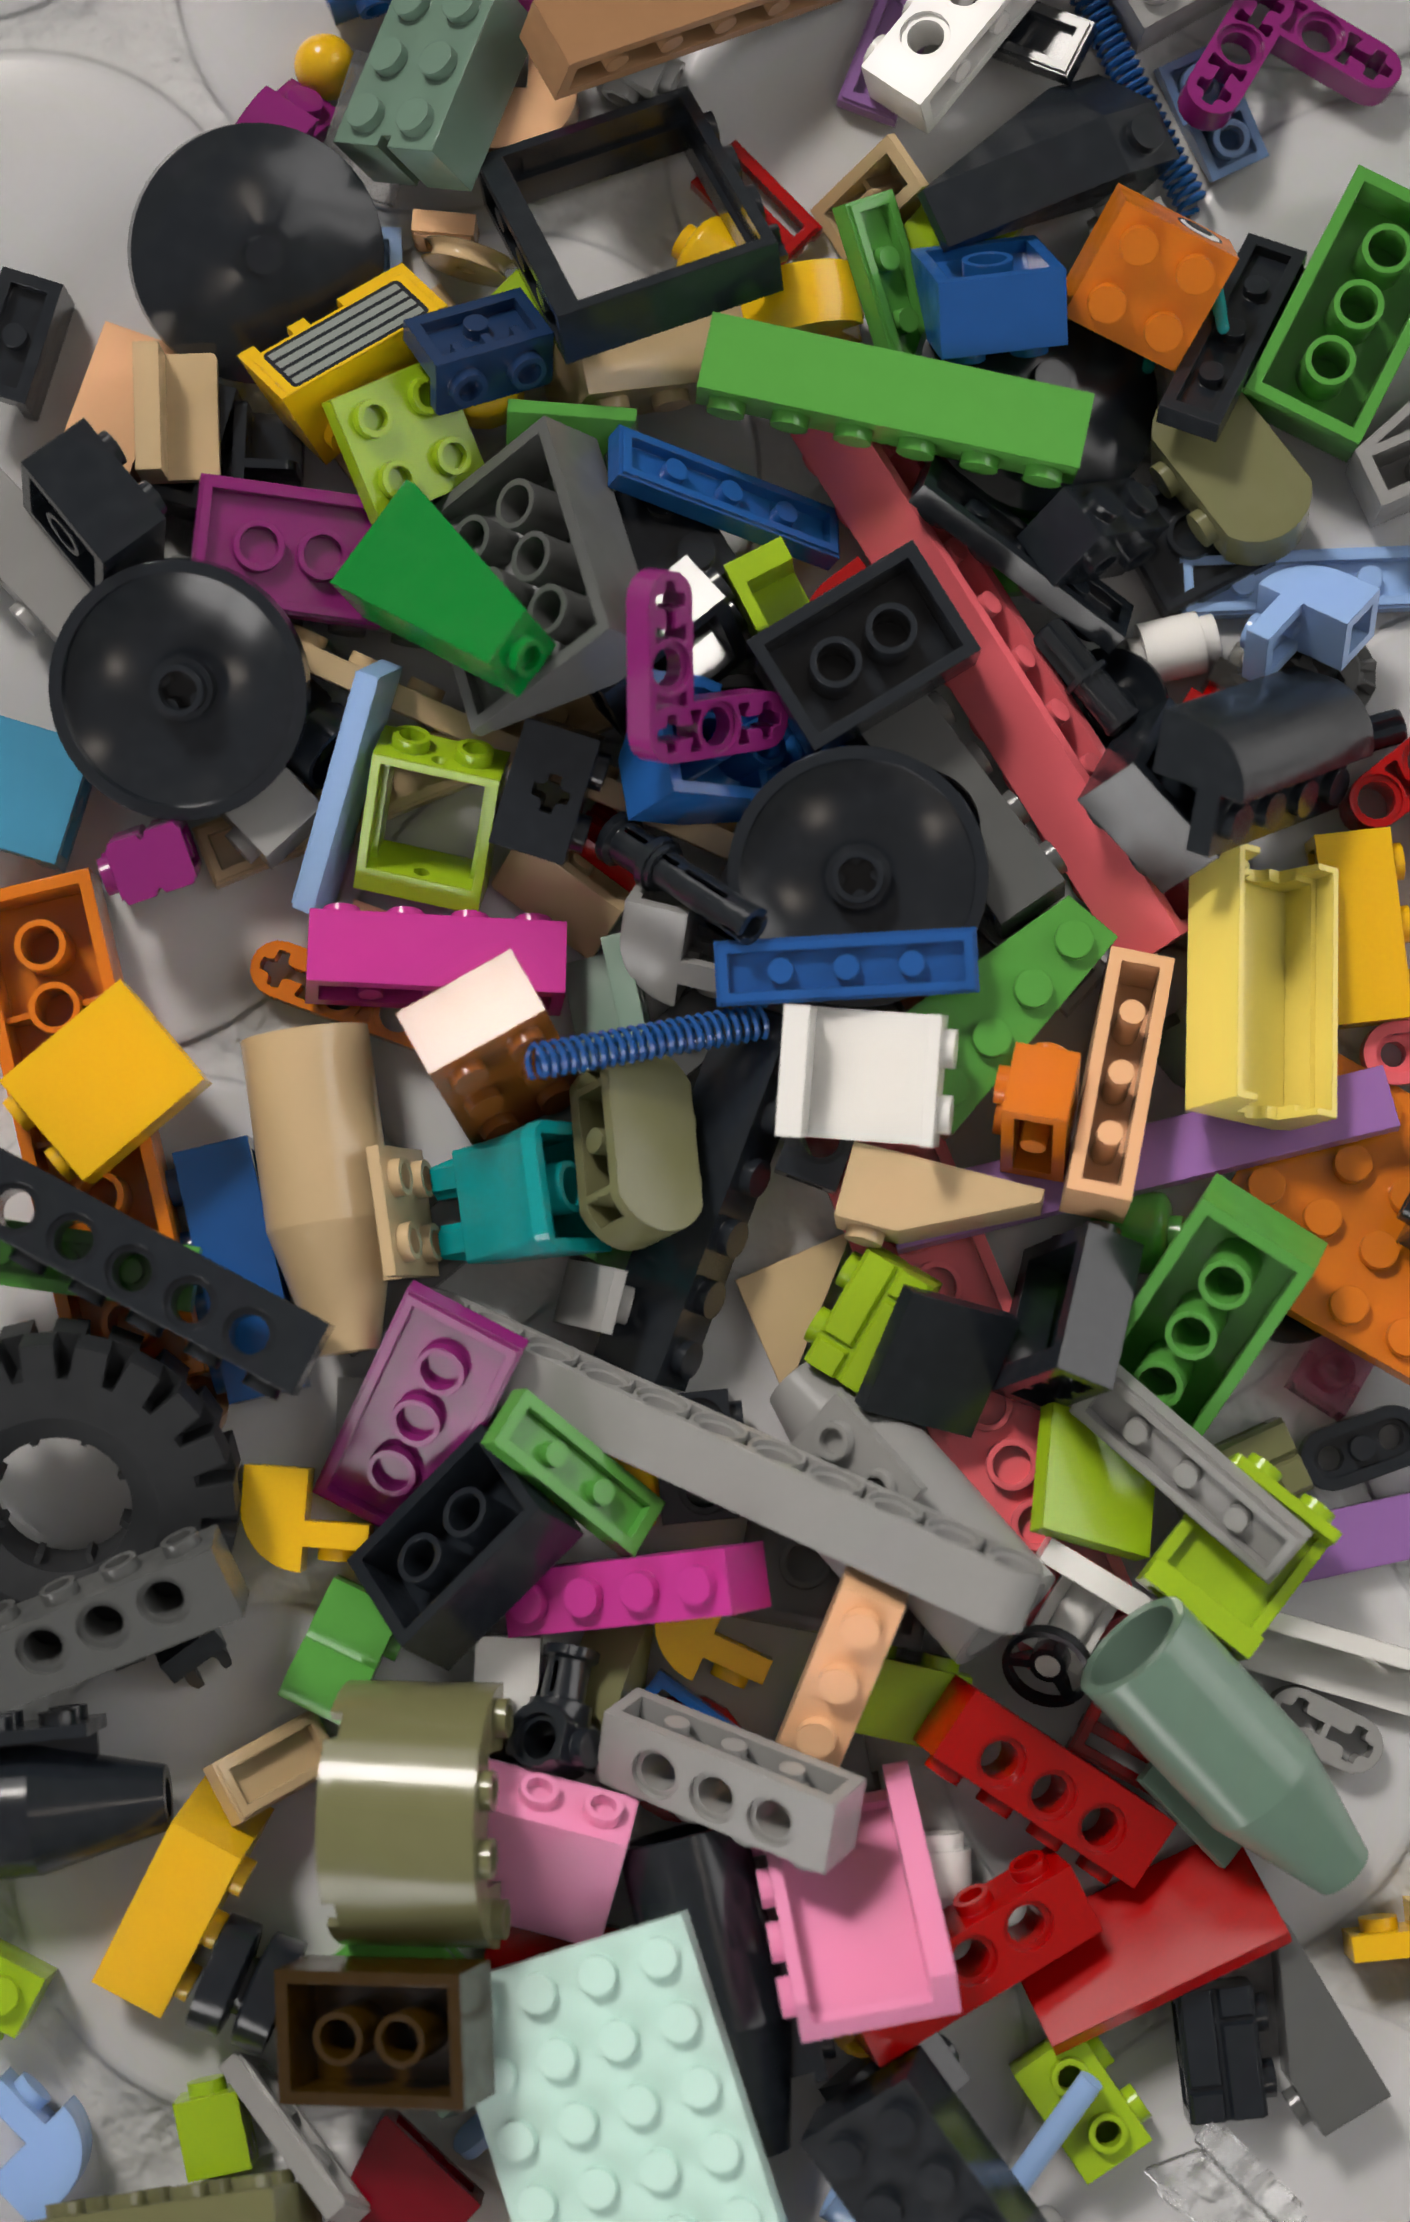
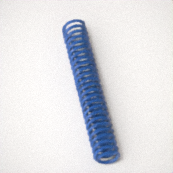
[1069,0,1207,216]
[525,1004,770,1081]

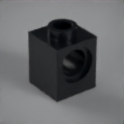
[774,1137,854,1195]

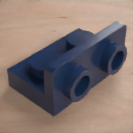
[403,287,554,416]

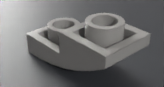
[553,1260,635,1335]

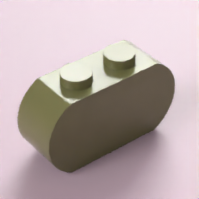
[1149,392,1312,566]
[569,1045,703,1251]

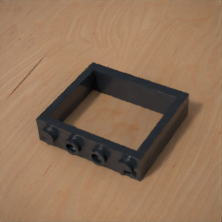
[478,86,788,365]

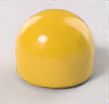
[294,33,358,101]

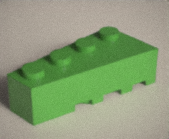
[905,895,1118,1141]

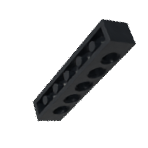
[0,1147,335,1401]

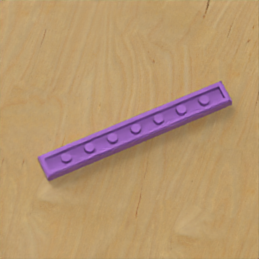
[895,1065,1401,1255]

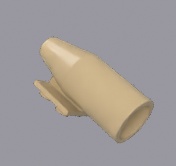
[240,1022,442,1357]

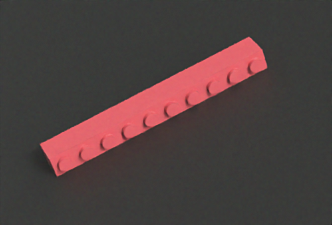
[791,428,1189,954]

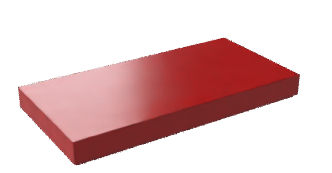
[1020,1844,1292,2056]

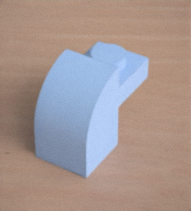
[1240,565,1381,681]
[0,2067,92,2222]

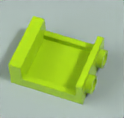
[1135,1452,1342,1661]

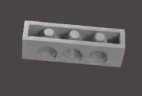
[595,1687,867,1875]

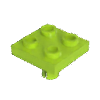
[321,362,484,525]

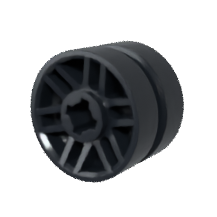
[185,1912,308,2056]

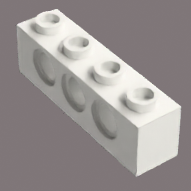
[861,0,1037,135]

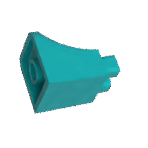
[429,1120,611,1264]

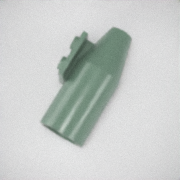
[1080,1596,1368,1895]

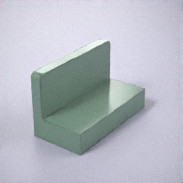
[566,932,652,1069]

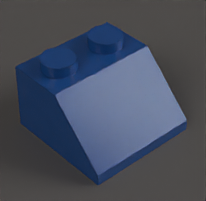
[911,235,1068,365]

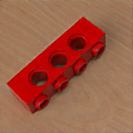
[912,1674,1177,1889]
[854,1846,1103,2068]

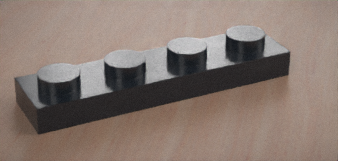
[1156,233,1308,442]
[908,455,1134,654]

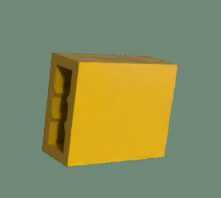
[0,979,212,1184]

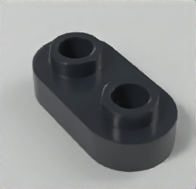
[1298,1405,1410,1491]

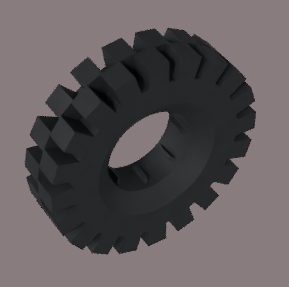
[0,1318,243,1671]

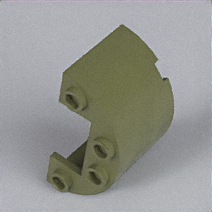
[315,1680,513,1949]

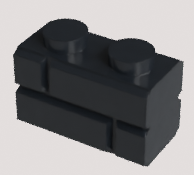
[1170,1976,1277,2125]

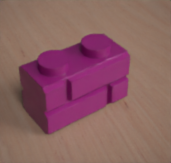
[96,818,202,905]

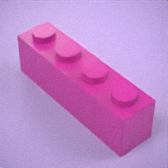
[305,903,567,1016]
[505,1541,772,1638]

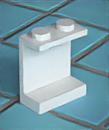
[775,1004,958,1148]

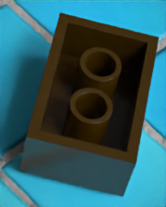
[274,1955,495,2112]

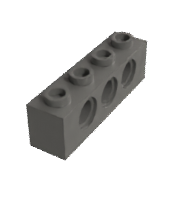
[0,1524,250,1714]

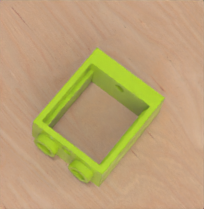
[353,725,511,911]

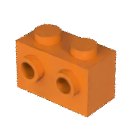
[992,1042,1081,1182]

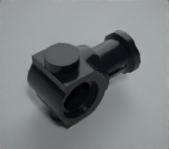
[505,1642,601,1781]

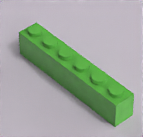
[695,312,1095,488]

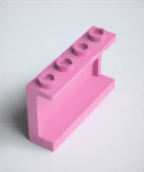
[487,1758,639,1943]
[751,1760,962,2043]

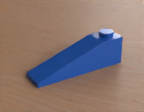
[618,670,849,825]

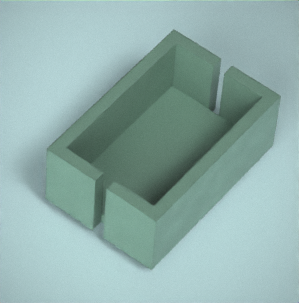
[333,0,528,192]

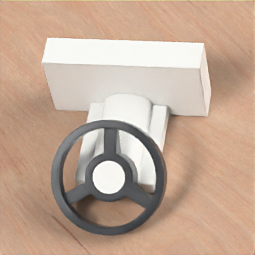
[1002,1536,1154,1708]

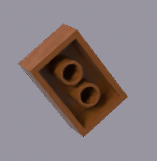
[395,949,580,1145]

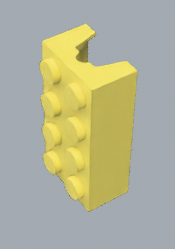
[1185,843,1339,1130]

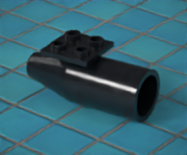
[0,1703,174,1880]
[622,1823,837,2158]

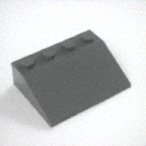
[434,415,662,736]

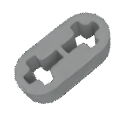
[1269,1685,1384,1774]

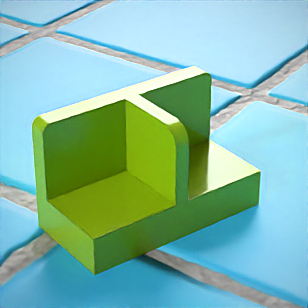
[723,536,810,637]

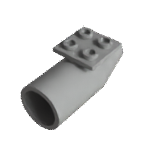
[769,1362,1055,1664]

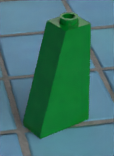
[330,480,557,697]

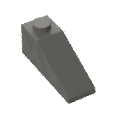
[1271,1920,1391,2137]

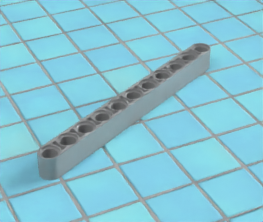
[429,1287,1044,1634]

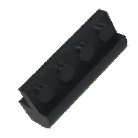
[1152,666,1374,858]

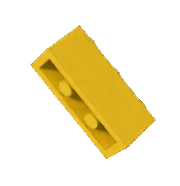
[1304,827,1410,1030]

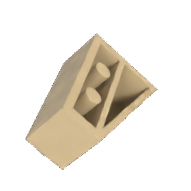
[544,305,743,416]

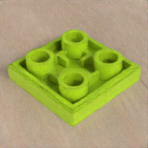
[1030,1402,1155,1561]

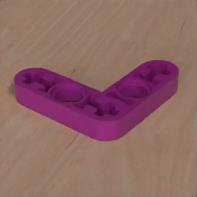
[1177,0,1402,131]
[626,568,788,764]

